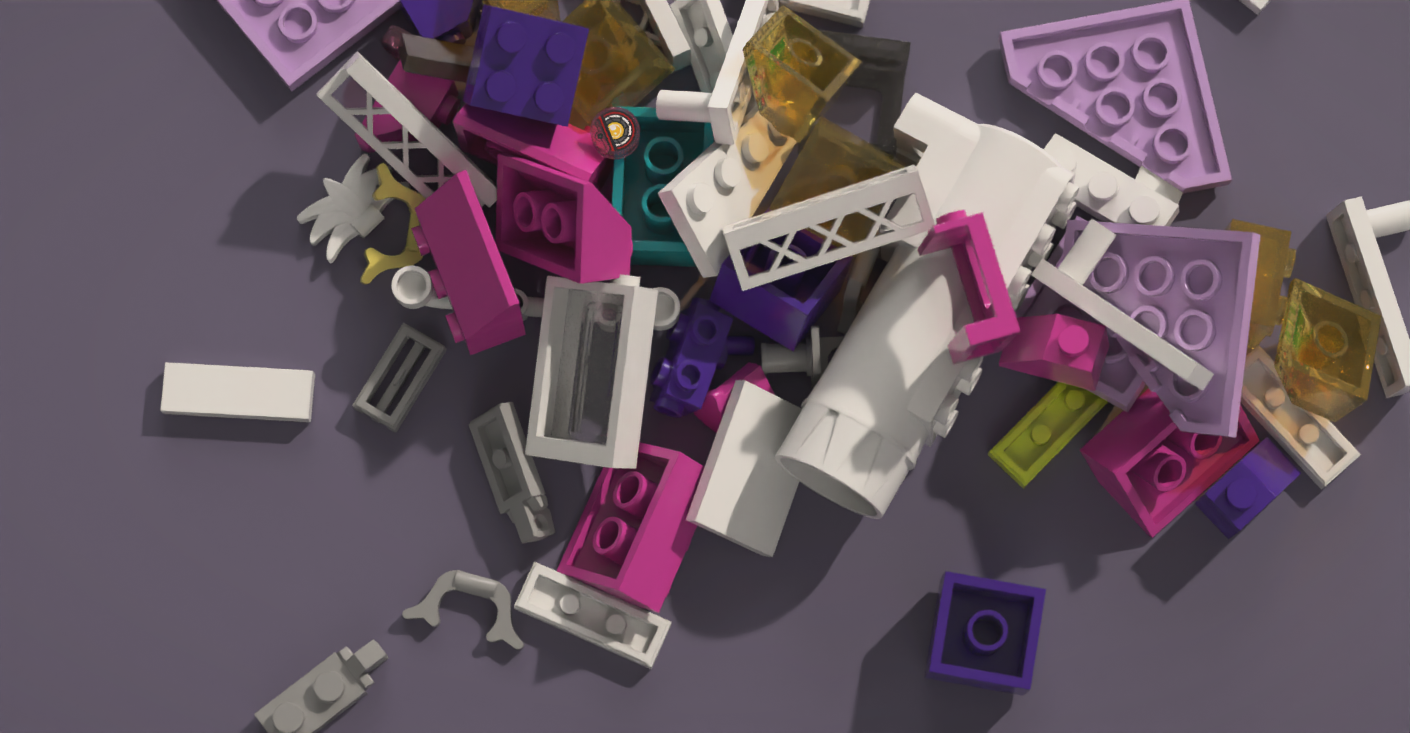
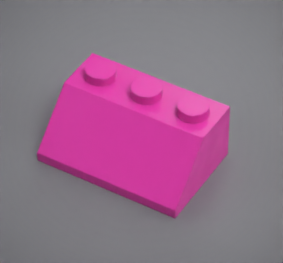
[453,103,614,192]
[496,152,633,284]
[411,170,526,355]
[1080,388,1260,538]
[557,442,704,613]

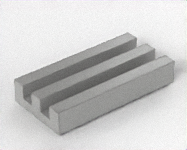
[352,322,447,433]

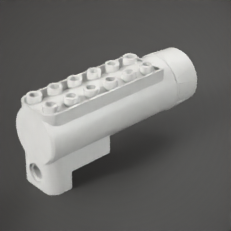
[775,93,1079,519]

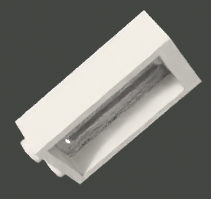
[525,274,658,468]

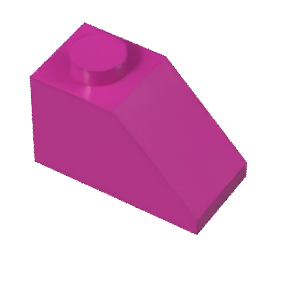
[355,59,460,153]
[999,314,1109,391]

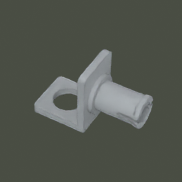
[761,326,844,387]

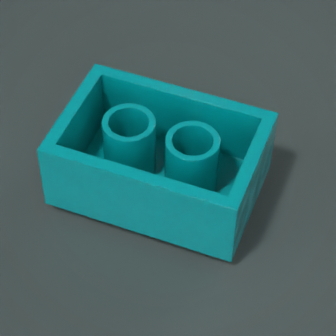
[612,106,714,267]

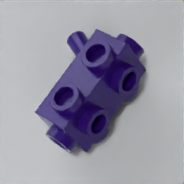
[649,298,755,418]

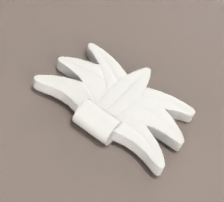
[297,153,411,263]

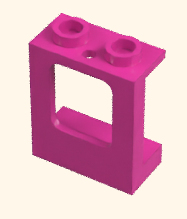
[917,210,1020,365]

